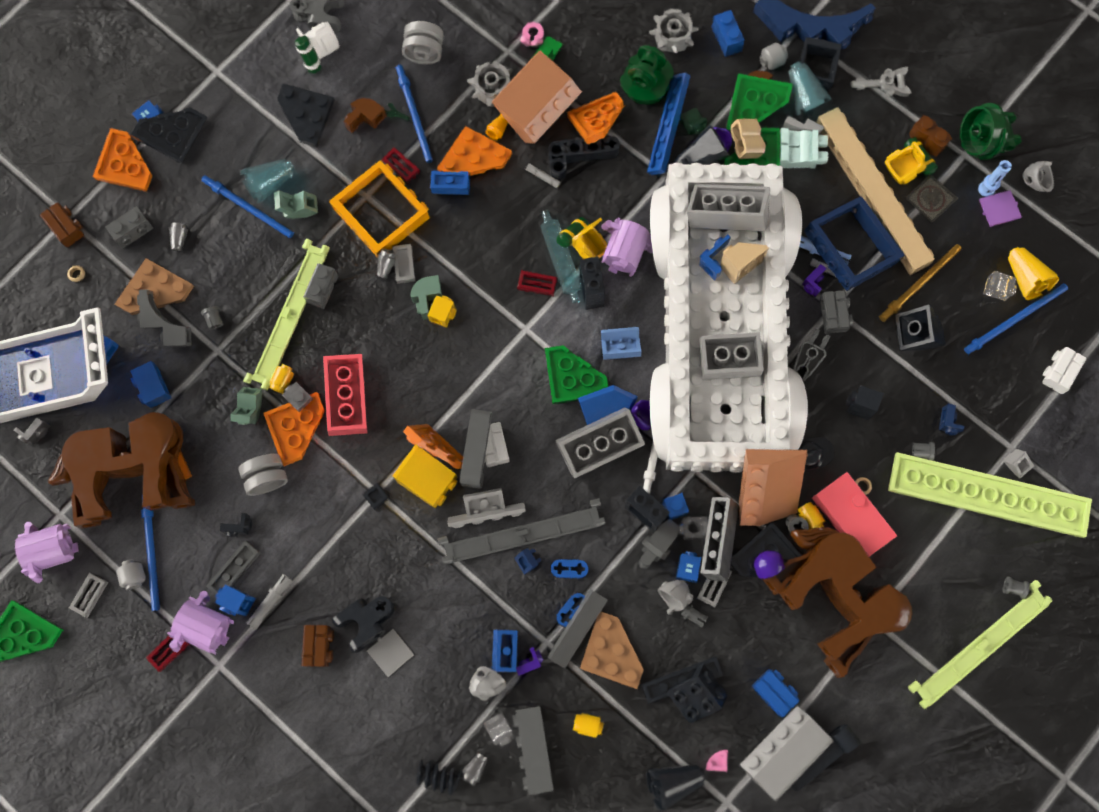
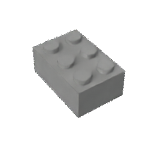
[699,332,764,380]

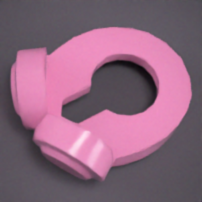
[520,22,544,47]

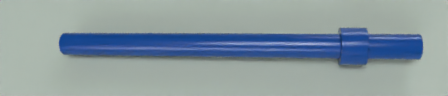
[396,65,433,163]
[201,175,294,238]
[141,494,160,611]

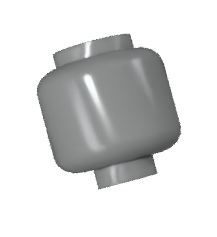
[760,43,788,70]
[116,559,145,590]

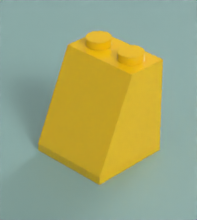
[393,445,458,508]

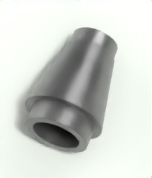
[169,223,188,251]
[377,249,397,278]
[461,753,488,786]

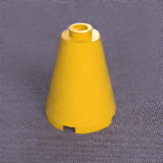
[1008,247,1059,300]

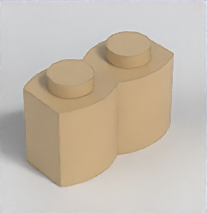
[731,119,765,159]

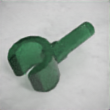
[384,103,410,121]

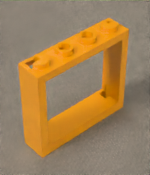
[329,160,429,258]

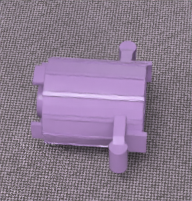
[601,217,653,277]
[15,522,78,583]
[167,591,234,655]

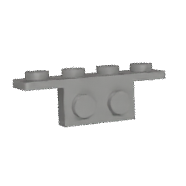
[448,488,526,528]

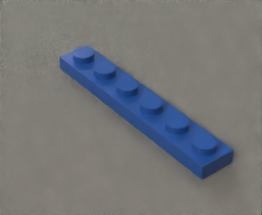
[647,73,690,175]

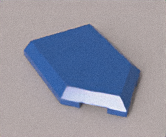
[578,385,638,425]

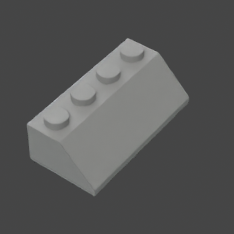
[687,184,770,232]
[740,706,833,801]

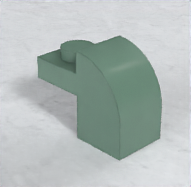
[274,191,318,219]
[411,275,442,320]
[231,387,262,425]

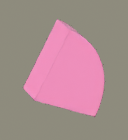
[706,750,728,771]

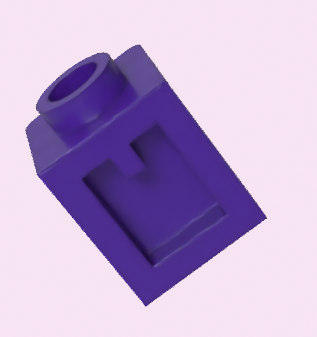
[802,264,826,297]
[516,647,543,676]

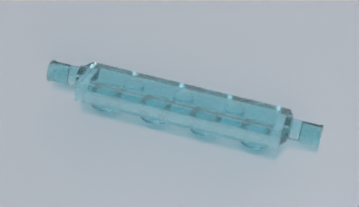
[540,210,581,304]

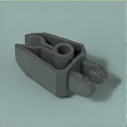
[793,329,831,382]
[638,519,679,569]

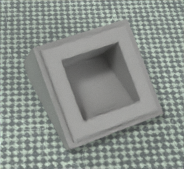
[1003,449,1034,478]

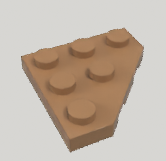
[115,259,194,315]
[580,612,643,689]

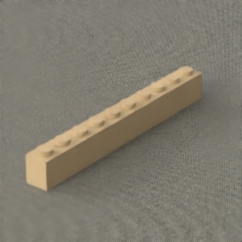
[816,107,934,275]

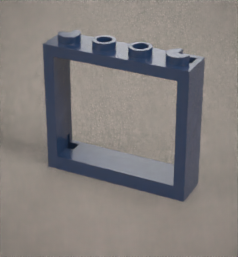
[804,196,905,291]

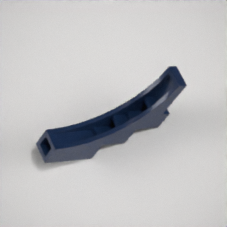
[754,0,875,49]

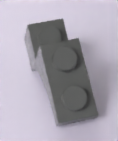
[137,289,192,347]

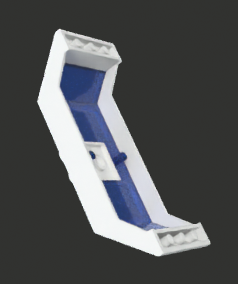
[0,308,108,423]

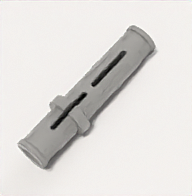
[246,574,293,630]

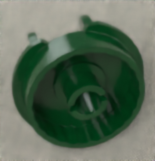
[620,46,674,105]
[960,103,1022,160]

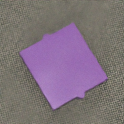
[979,190,1022,227]

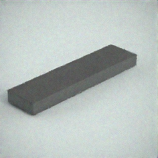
[547,589,608,668]

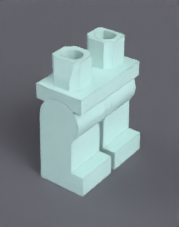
[780,128,828,168]

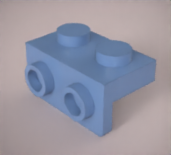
[601,327,641,360]

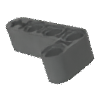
[460,409,492,489]

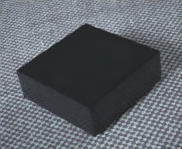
[362,483,390,510]

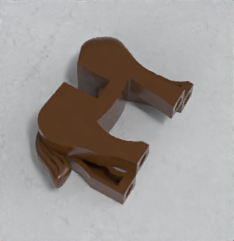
[48,412,196,529]
[762,527,912,678]

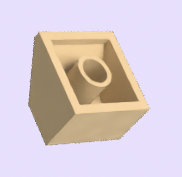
[720,242,769,284]

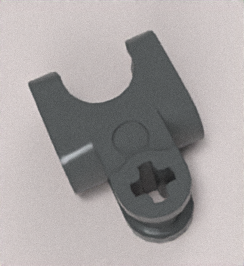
[289,0,345,32]

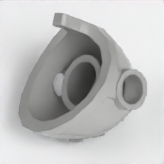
[1023,161,1054,192]
[657,580,693,615]
[469,666,506,701]

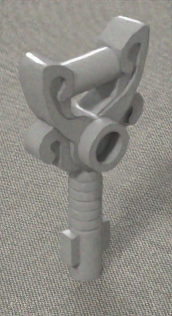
[851,67,911,97]

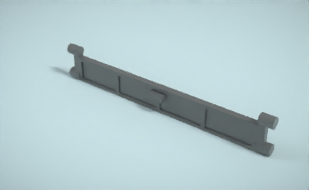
[437,498,606,564]

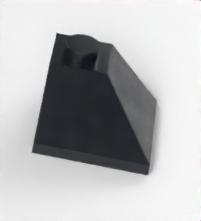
[895,305,946,351]

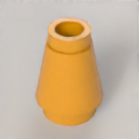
[486,114,508,140]

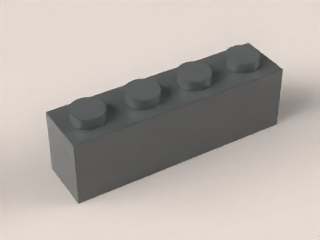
[700,497,739,581]
[513,706,554,795]

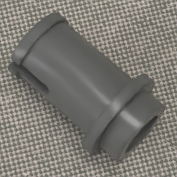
[681,605,708,627]

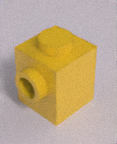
[427,295,457,328]

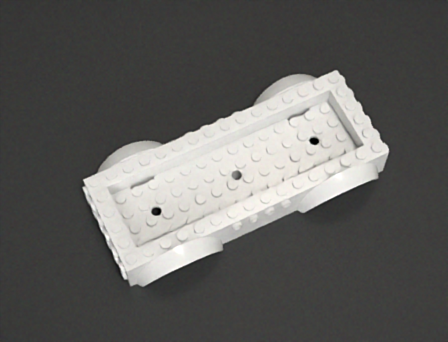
[650,163,808,473]

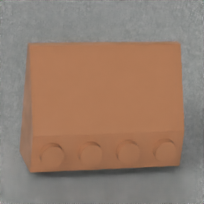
[491,51,582,143]
[738,449,807,526]

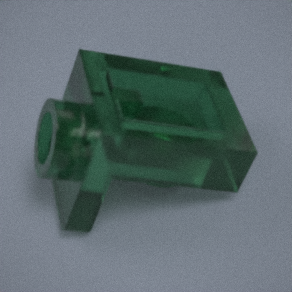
[680,107,707,135]

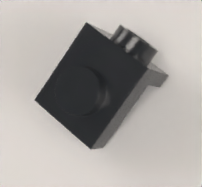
[220,513,252,538]

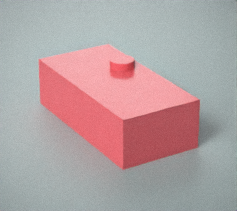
[323,354,367,436]
[812,472,897,557]

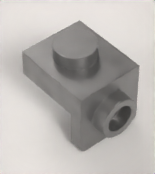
[282,382,313,412]
[14,418,50,444]

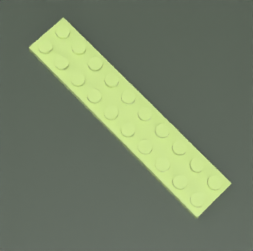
[888,452,1092,538]

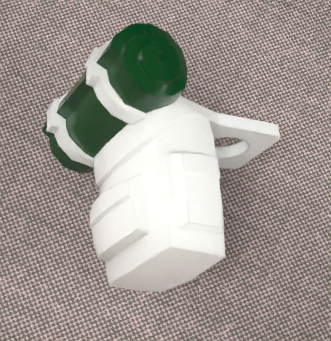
[295,22,339,74]

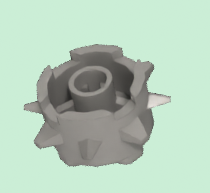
[649,8,698,53]
[468,61,513,107]

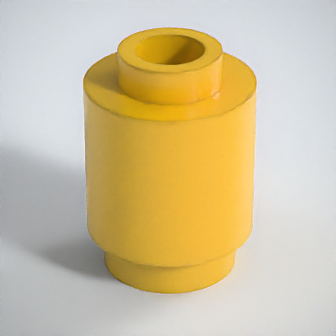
[269,364,294,394]
[798,502,826,529]
[573,713,604,738]

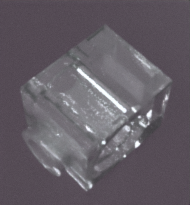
[983,271,1017,301]
[679,517,708,540]
[484,713,514,746]

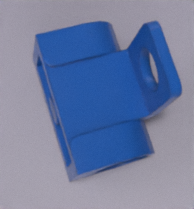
[430,171,470,195]

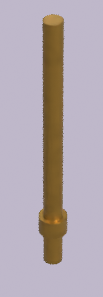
[879,244,962,322]

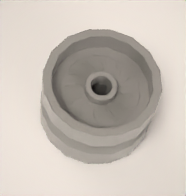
[402,21,444,64]
[238,454,288,496]

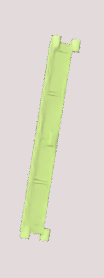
[243,239,329,391]
[908,580,1052,709]

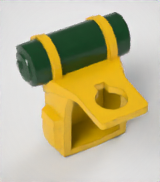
[884,137,938,185]
[556,217,607,259]

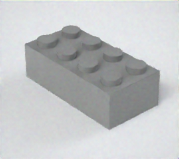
[555,407,645,478]

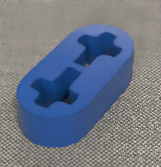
[551,559,588,579]
[557,593,585,627]

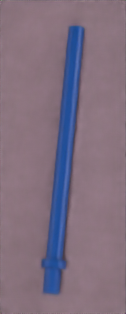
[964,284,1068,354]

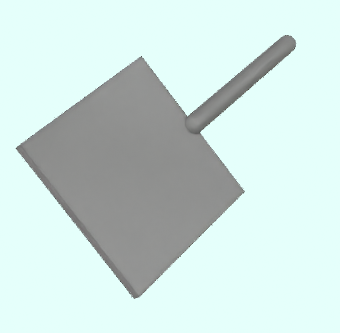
[367,629,414,677]

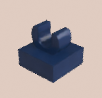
[514,548,541,575]

